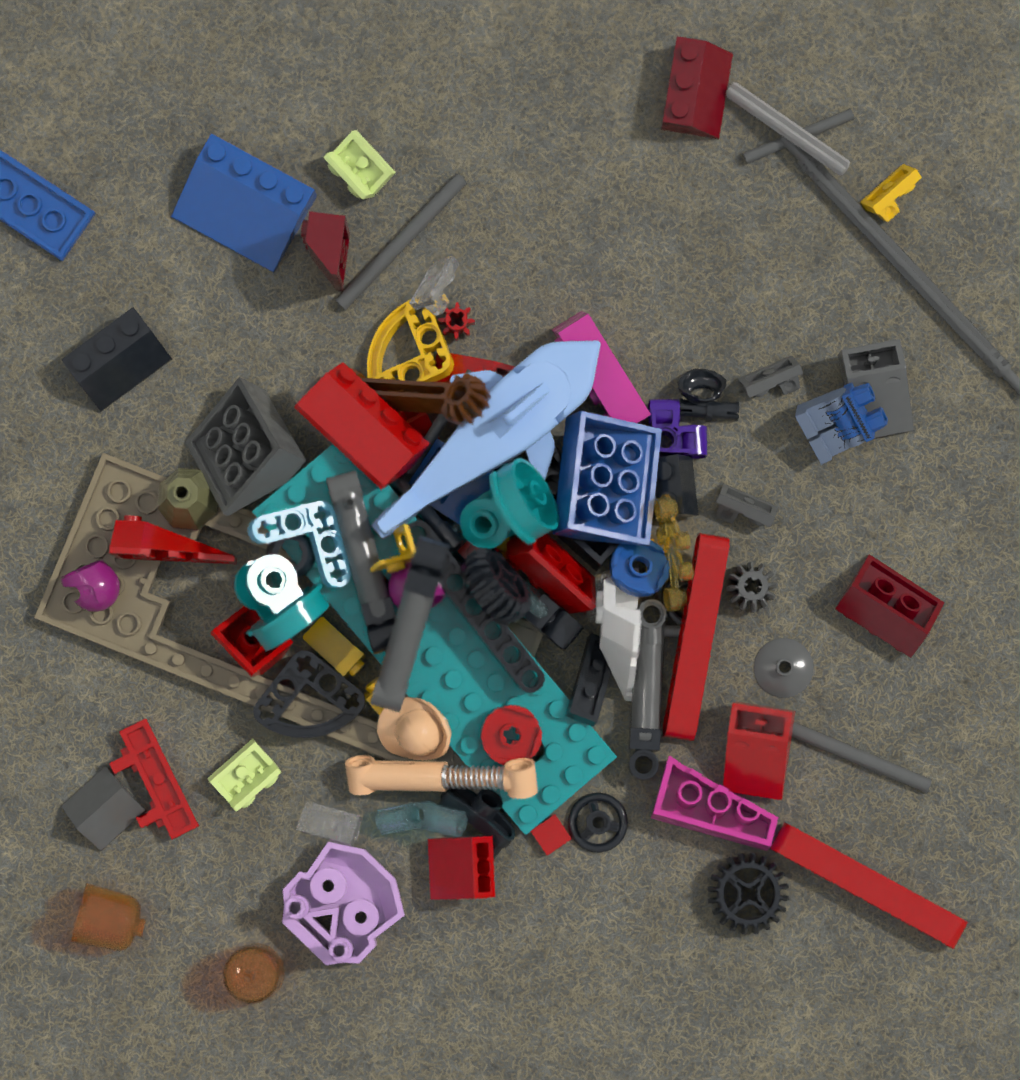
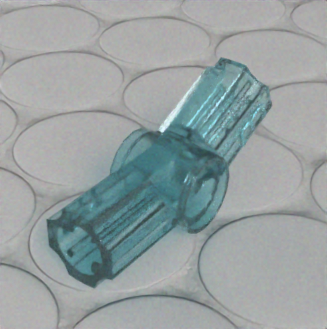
[375,800,468,838]

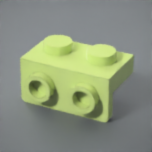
[324,130,396,199]
[207,738,281,812]

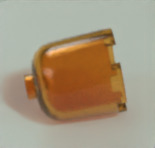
[71,883,146,951]
[222,943,285,1004]

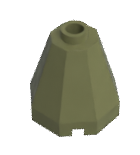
[157,468,219,530]

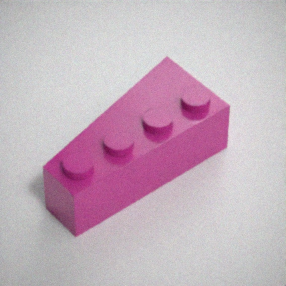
[552,311,651,423]
[651,756,778,851]

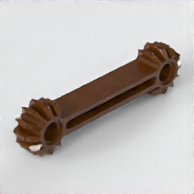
[349,367,491,427]

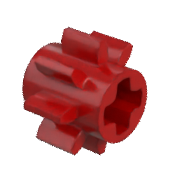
[438,302,475,341]

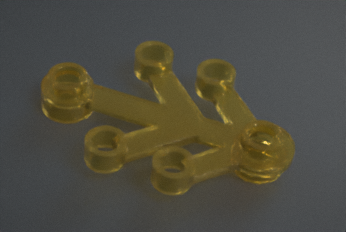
[654,494,694,612]

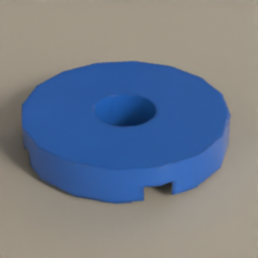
[609,540,670,597]

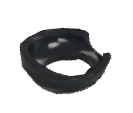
[678,368,727,404]
[266,533,316,577]

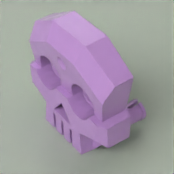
[282,842,405,965]

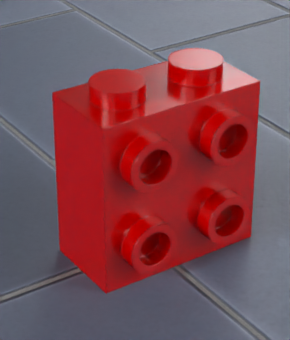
[428,836,495,900]

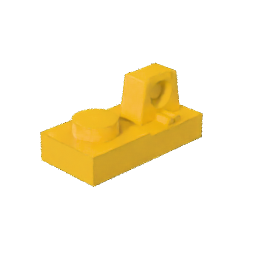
[860,164,922,222]

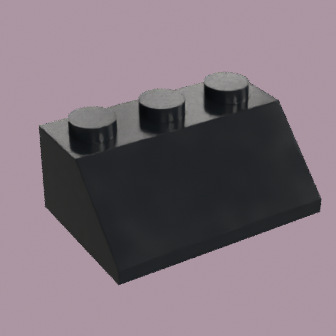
[61,307,172,412]

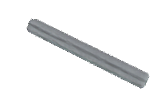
[726,82,850,176]

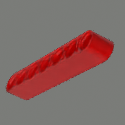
[662,533,730,741]
[770,822,968,949]

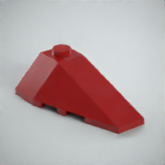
[109,515,237,565]

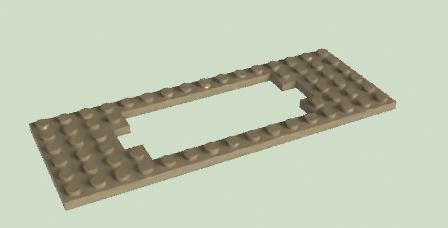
[34,453,543,794]

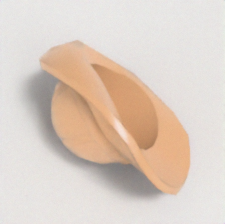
[377,697,452,760]

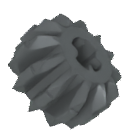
[726,561,778,613]

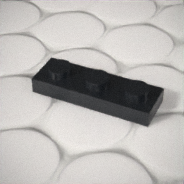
[566,633,611,726]

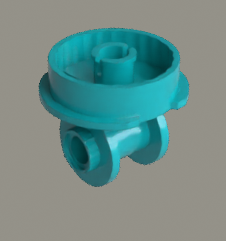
[460,459,559,548]
[234,555,330,651]

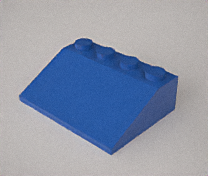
[171,134,317,273]
[553,411,662,547]

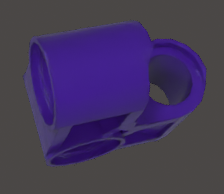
[648,399,708,459]

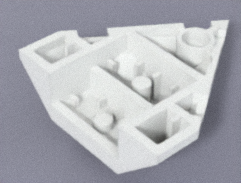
[596,567,641,701]

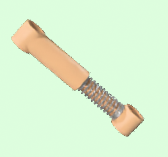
[345,755,538,799]

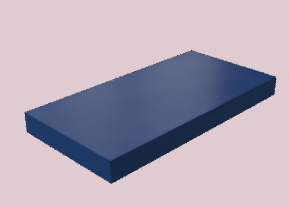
[0,150,96,262]

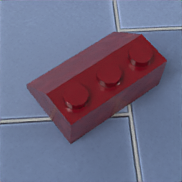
[661,36,733,139]
[301,211,350,291]
[835,554,945,658]

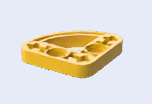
[367,297,454,382]

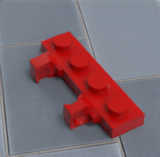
[109,718,199,840]

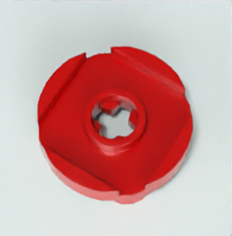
[480,705,542,765]

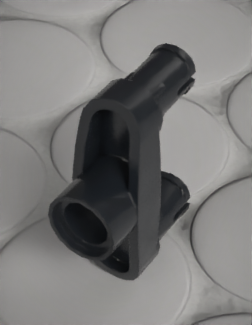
[430,786,515,860]

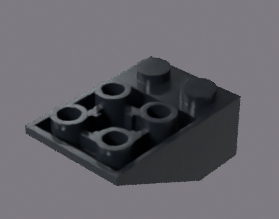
[652,454,699,521]

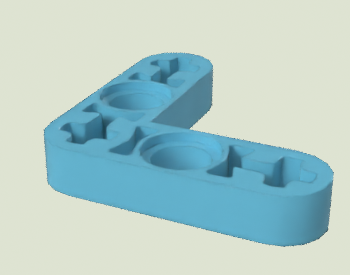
[248,501,351,588]

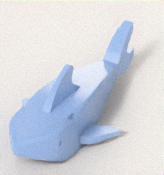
[371,340,601,540]

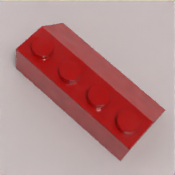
[294,362,430,490]

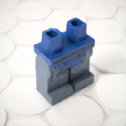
[795,382,888,465]

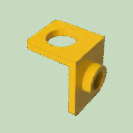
[370,523,415,573]

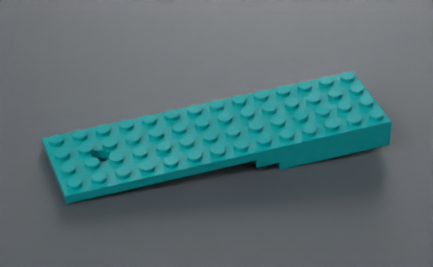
[252,444,617,835]

